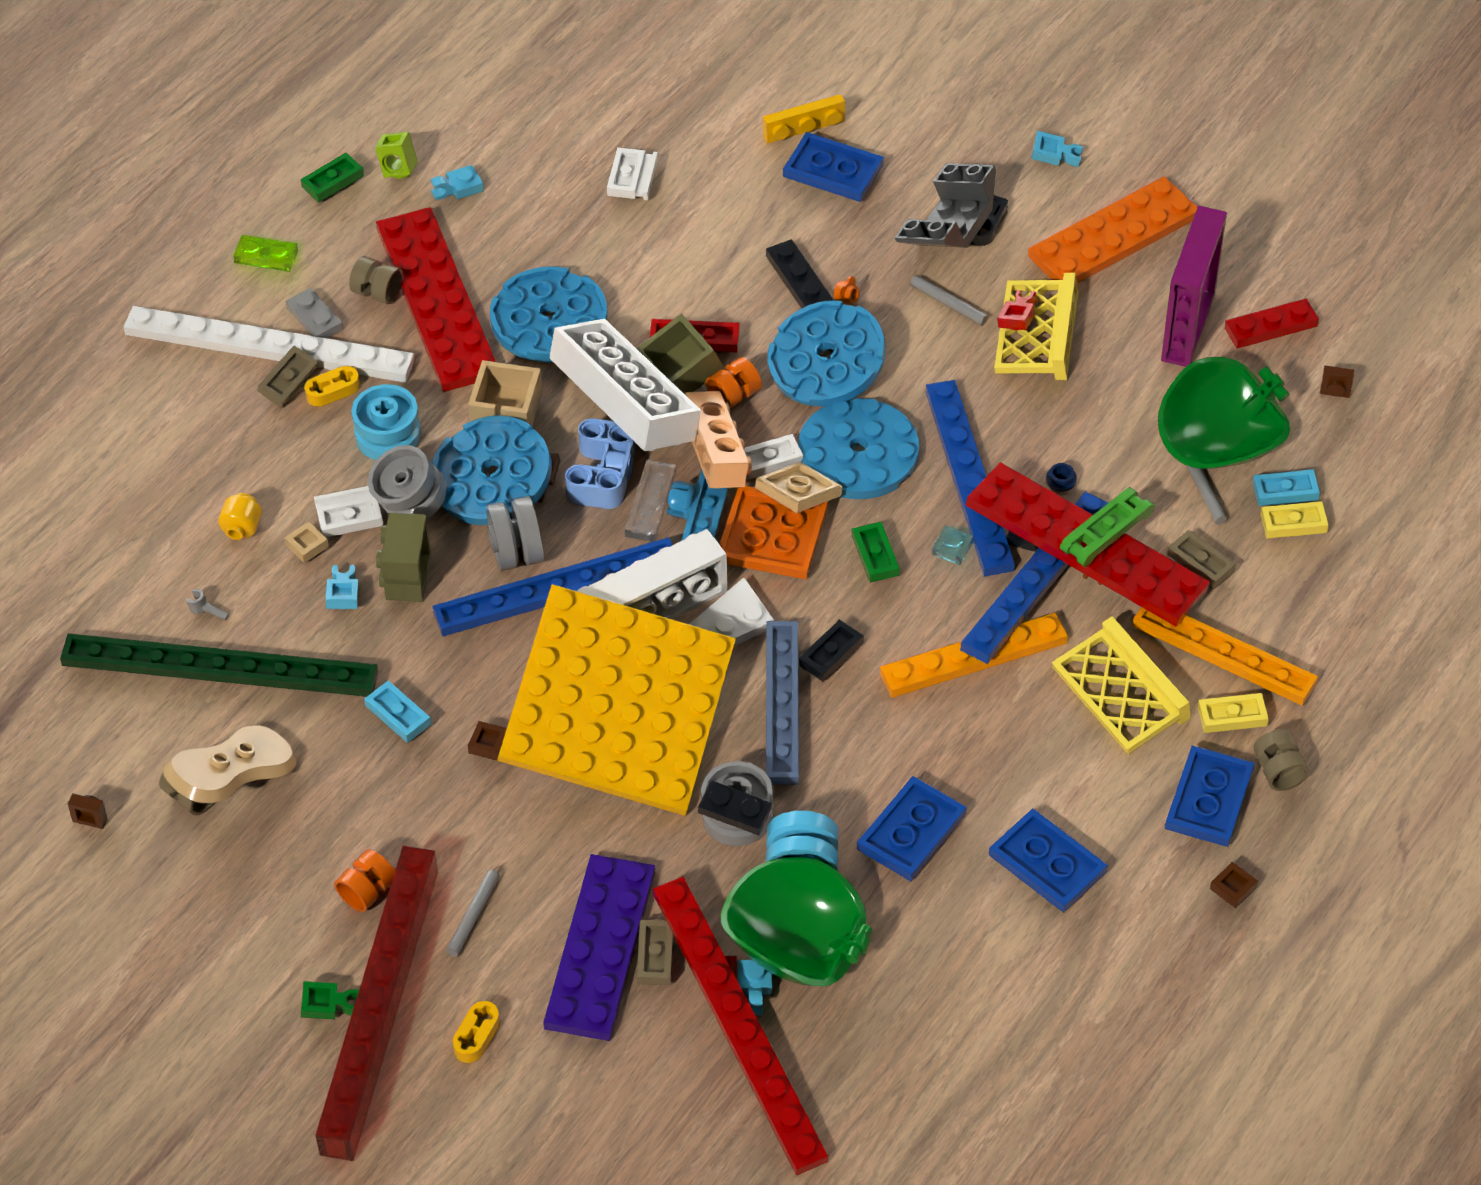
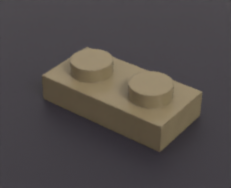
[257,345,318,408]
[1167,530,1236,589]
[637,920,673,985]

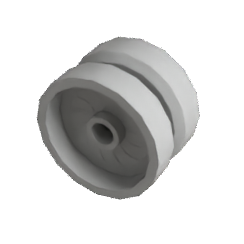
[367,445,447,519]
[486,496,544,571]
[701,761,773,846]

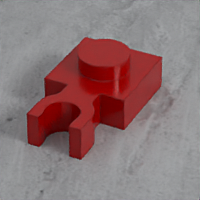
[997,290,1037,330]

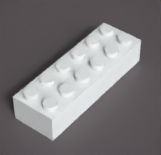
[550,319,701,451]
[543,529,727,619]

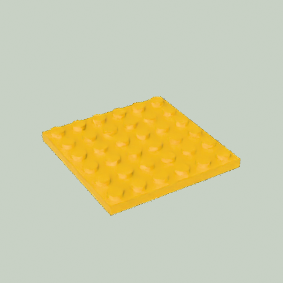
[497,584,736,816]

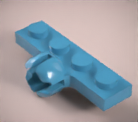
[667,469,729,541]

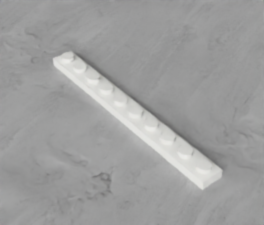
[123,306,415,383]

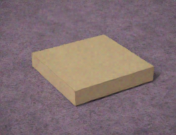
[755,462,842,513]

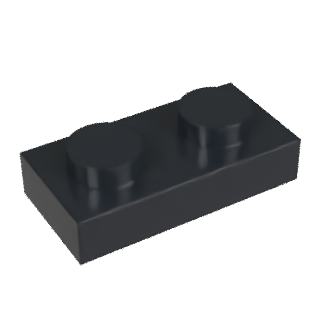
[799,619,864,682]
[698,780,772,836]

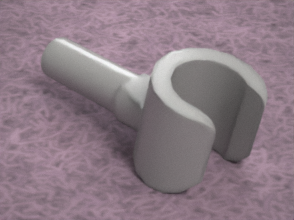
[186,589,229,621]

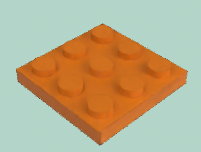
[719,486,828,580]

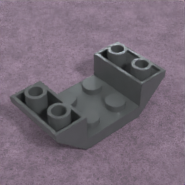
[895,163,996,248]

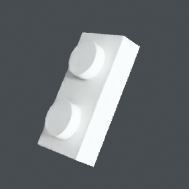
[744,434,803,480]

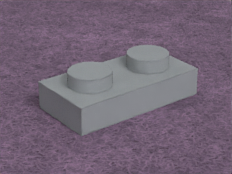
[286,288,343,339]

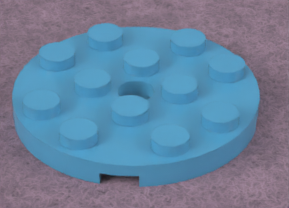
[490,267,608,363]
[768,301,886,406]
[798,399,919,499]
[432,415,552,525]

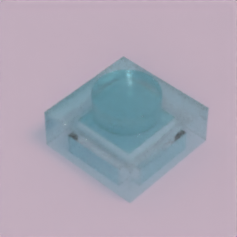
[932,525,973,565]

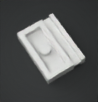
[607,147,658,200]
[314,486,383,537]

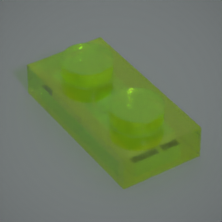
[233,235,298,272]

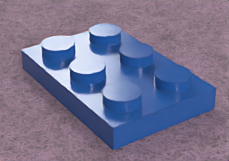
[783,132,884,202]
[1165,745,1255,847]
[857,776,967,882]
[989,808,1108,913]

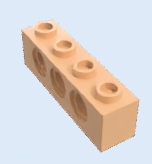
[685,391,752,488]

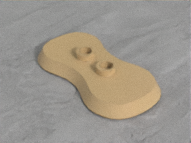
[163,725,297,803]

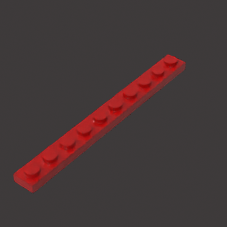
[653,876,828,1176]

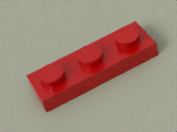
[1225,298,1319,349]
[649,319,740,353]

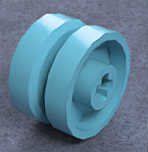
[351,384,421,460]
[766,811,839,871]

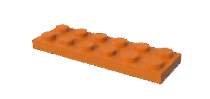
[1028,176,1197,283]

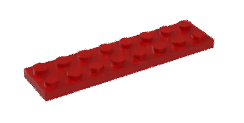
[376,207,496,392]
[966,462,1210,627]

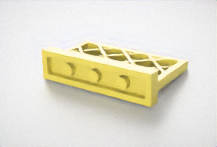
[994,273,1079,380]
[1052,616,1191,754]

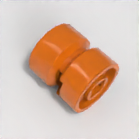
[705,357,762,409]
[334,849,397,912]

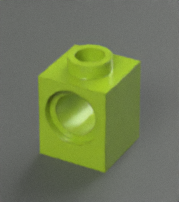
[375,131,418,179]

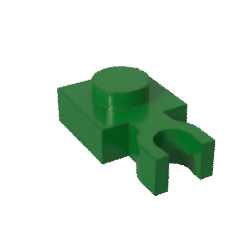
[301,981,361,1020]

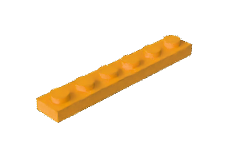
[1132,607,1318,706]
[880,613,1068,698]

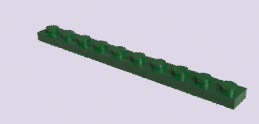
[60,633,378,697]

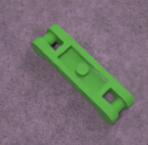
[1060,487,1155,567]

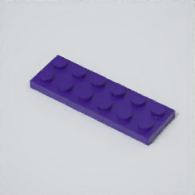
[543,854,655,1041]

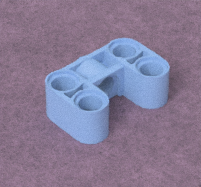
[565,418,636,509]

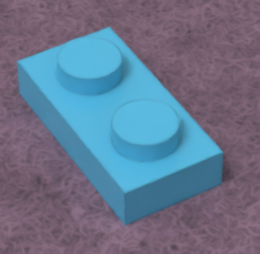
[1252,469,1320,506]
[364,681,431,743]

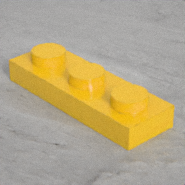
[763,94,845,144]

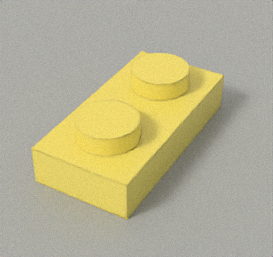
[1260,501,1329,539]
[1197,693,1268,733]

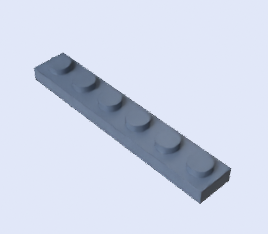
[766,621,799,785]

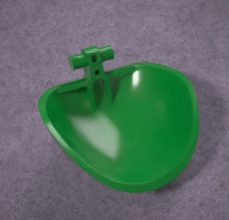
[1158,357,1290,469]
[721,857,872,986]

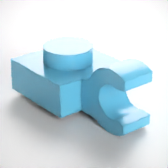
[431,165,483,200]
[737,960,772,1015]

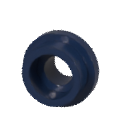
[1046,463,1077,492]

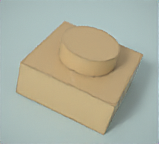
[284,522,329,563]

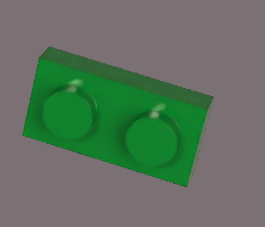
[300,153,364,203]
[852,522,900,583]

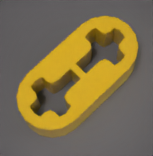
[304,366,360,407]
[452,1001,500,1063]

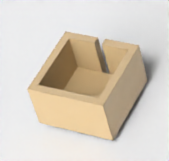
[468,360,543,425]

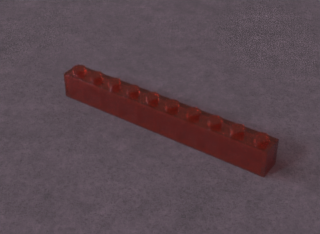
[315,846,438,1161]

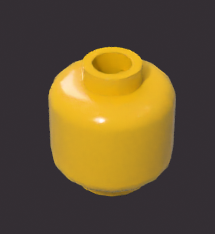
[218,493,262,540]

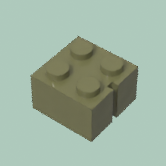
[636,313,724,394]
[376,513,431,602]

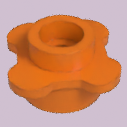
[834,276,860,306]

